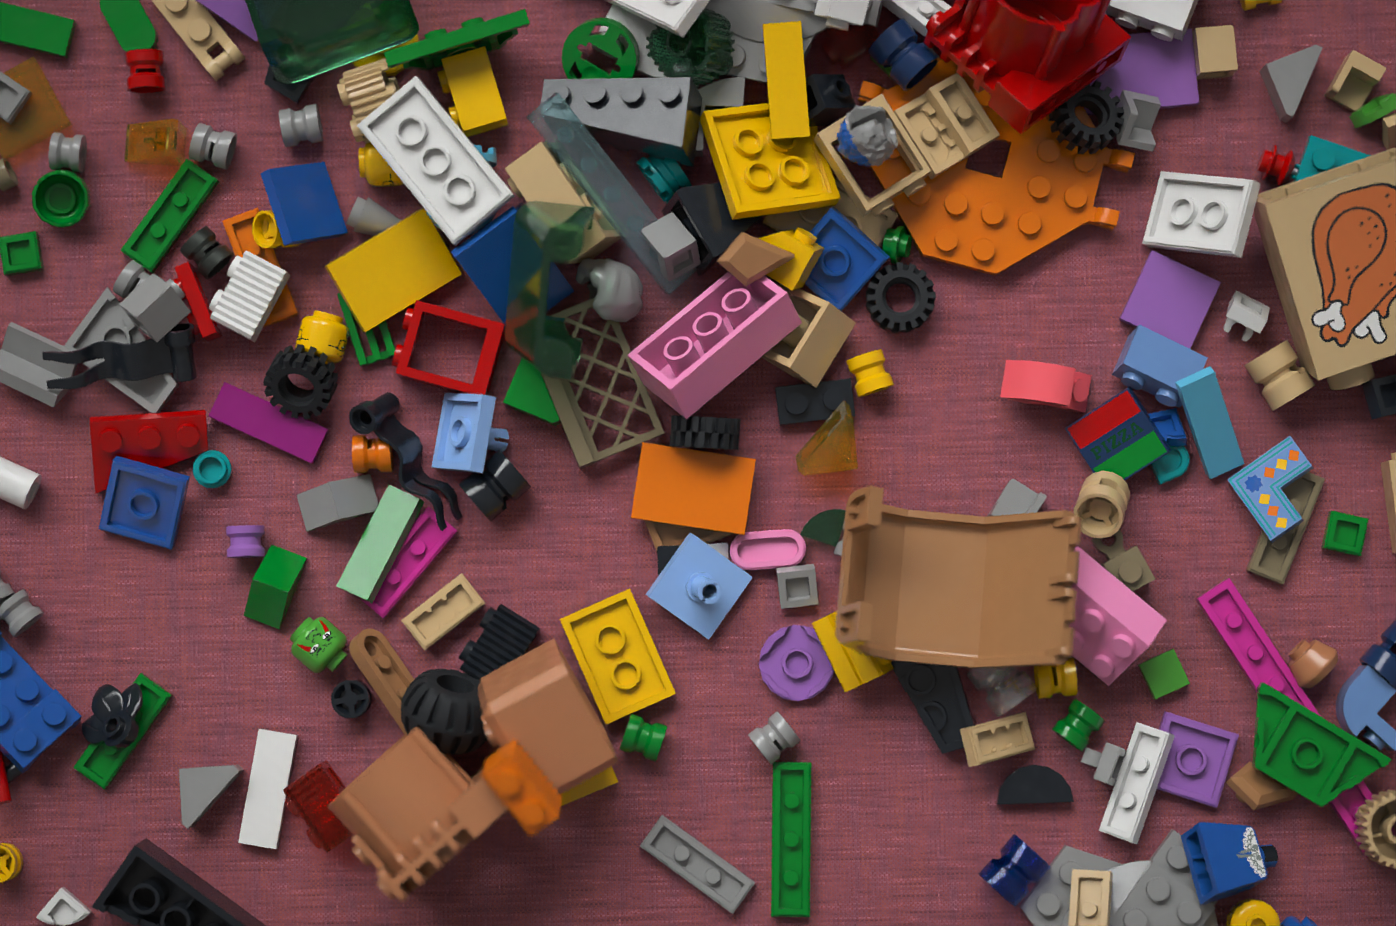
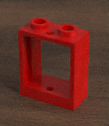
[392,300,507,395]

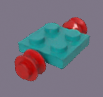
[1257,135,1371,186]

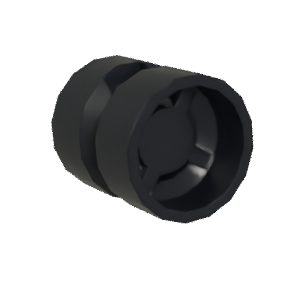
[459,450,531,522]

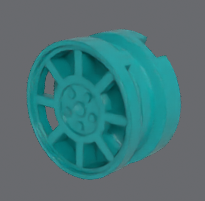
[636,156,692,204]

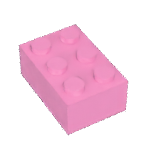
[1069,546,1167,686]

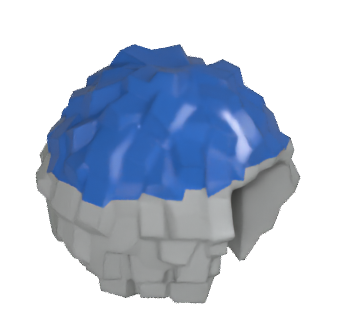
[837,105,898,166]

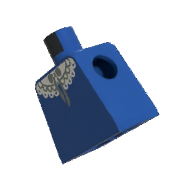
[1181,822,1278,905]

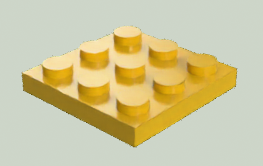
[700,103,841,220]

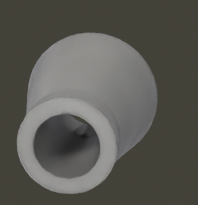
[346,197,401,236]

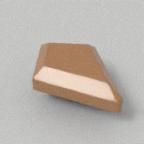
[716,232,795,286]
[1226,762,1298,810]

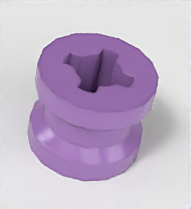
[226,525,265,558]

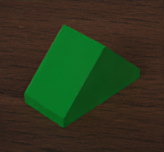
[503,350,561,426]
[244,545,308,629]

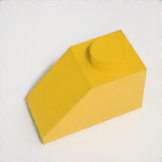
[758,228,824,291]

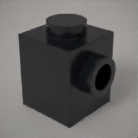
[806,74,856,126]

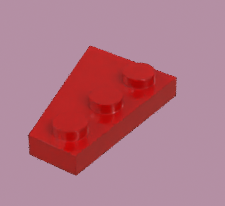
[90,410,208,494]

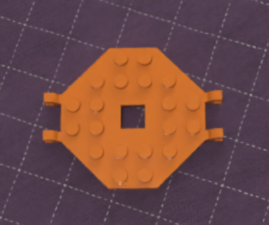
[842,59,1135,276]

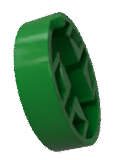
[562,18,640,79]

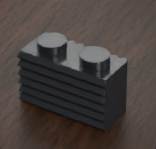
[458,604,541,681]

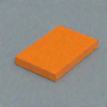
[631,442,756,535]

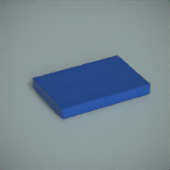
[451,206,574,336]

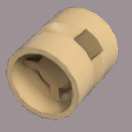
[1244,340,1315,411]
[1074,471,1130,539]

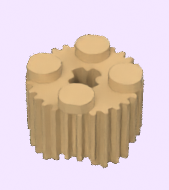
[337,59,400,144]
[1354,790,1396,869]

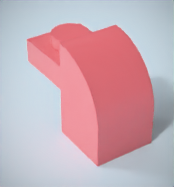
[1000,360,1092,413]

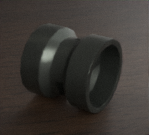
[180,226,234,280]

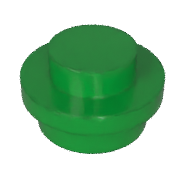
[882,226,912,264]

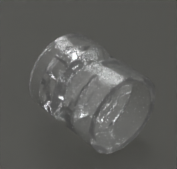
[966,667,1037,717]

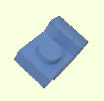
[1336,665,1396,751]

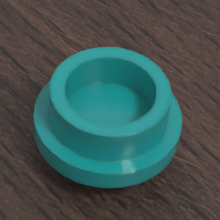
[193,450,232,488]

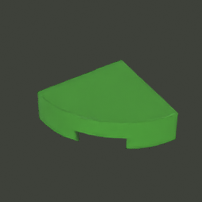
[1349,93,1396,128]

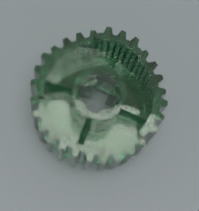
[646,8,735,85]

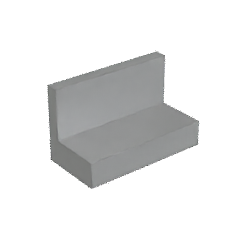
[0,322,77,407]

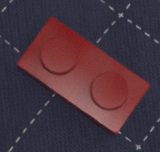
[173,262,222,342]

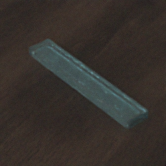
[526,92,697,294]

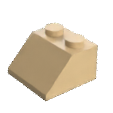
[762,284,856,388]

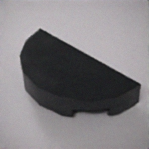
[996,764,1074,805]

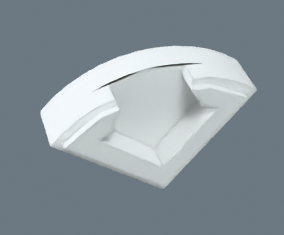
[36,887,92,926]

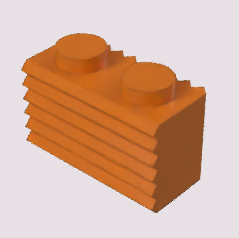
[481,740,562,836]

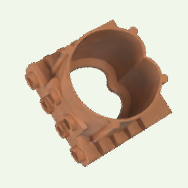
[327,727,507,902]

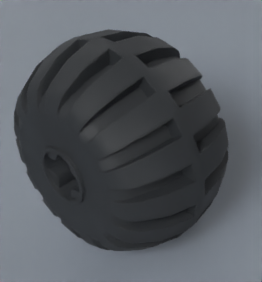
[401,669,488,755]

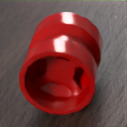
[125,49,166,93]

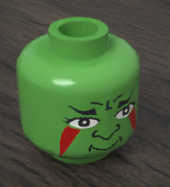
[289,617,347,673]

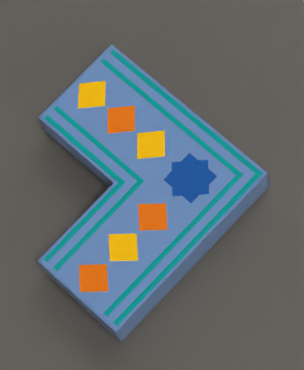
[1227,436,1313,543]

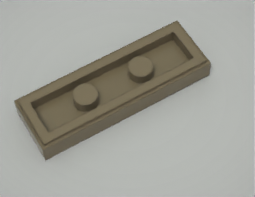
[1246,472,1325,585]

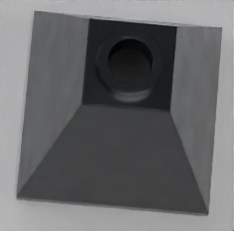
[662,182,765,276]

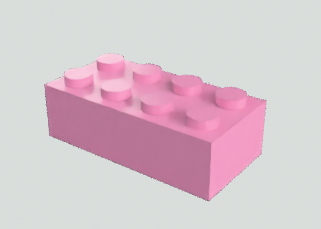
[627,272,802,419]

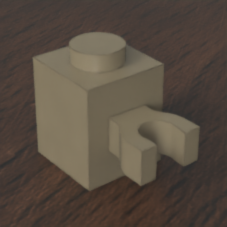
[1090,529,1155,592]

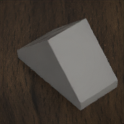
[1259,45,1323,123]
[297,474,379,532]
[179,764,244,829]

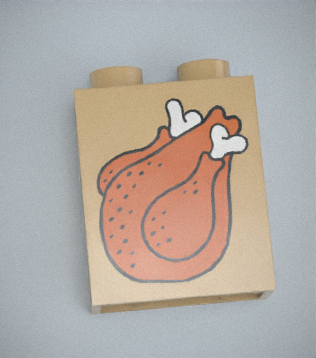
[1254,148,1396,390]

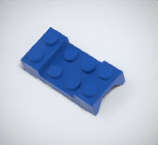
[0,631,82,774]

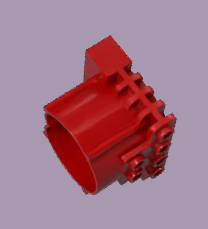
[924,0,1131,135]

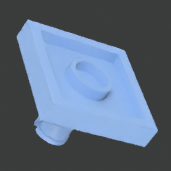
[431,393,509,473]
[645,532,753,640]

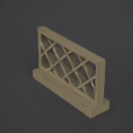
[522,298,665,470]

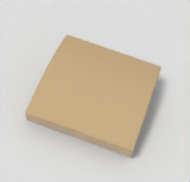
[894,73,1000,179]

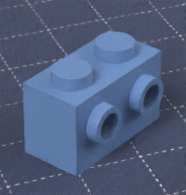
[1112,324,1208,408]

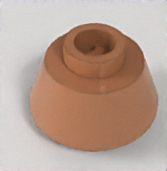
[1288,639,1338,689]

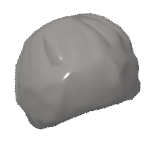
[576,258,643,322]

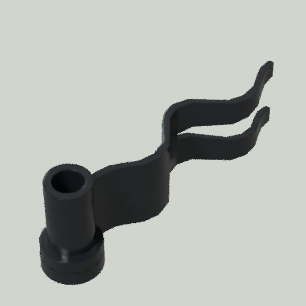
[42,322,197,389]
[349,392,462,531]

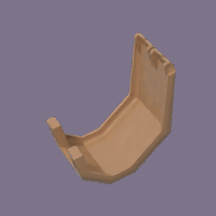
[835,485,1082,669]

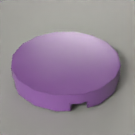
[759,625,834,701]

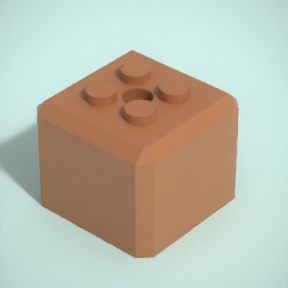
[478,638,618,794]

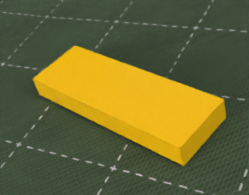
[762,21,810,140]

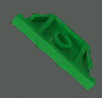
[384,9,530,71]
[1252,682,1391,807]

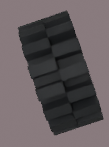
[1049,81,1124,155]
[866,262,936,334]
[263,345,338,419]
[670,415,740,450]

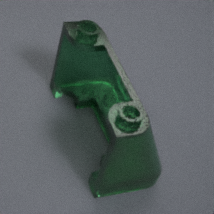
[245,0,419,84]
[505,201,594,380]

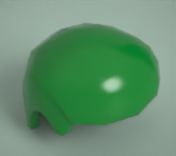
[32,170,90,228]

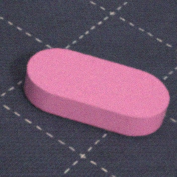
[730,529,806,570]

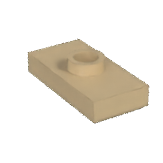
[401,573,486,651]
[960,712,1035,767]

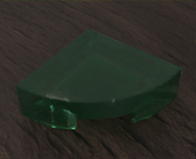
[800,509,846,548]

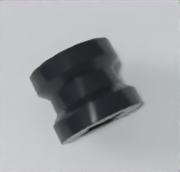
[331,680,372,718]

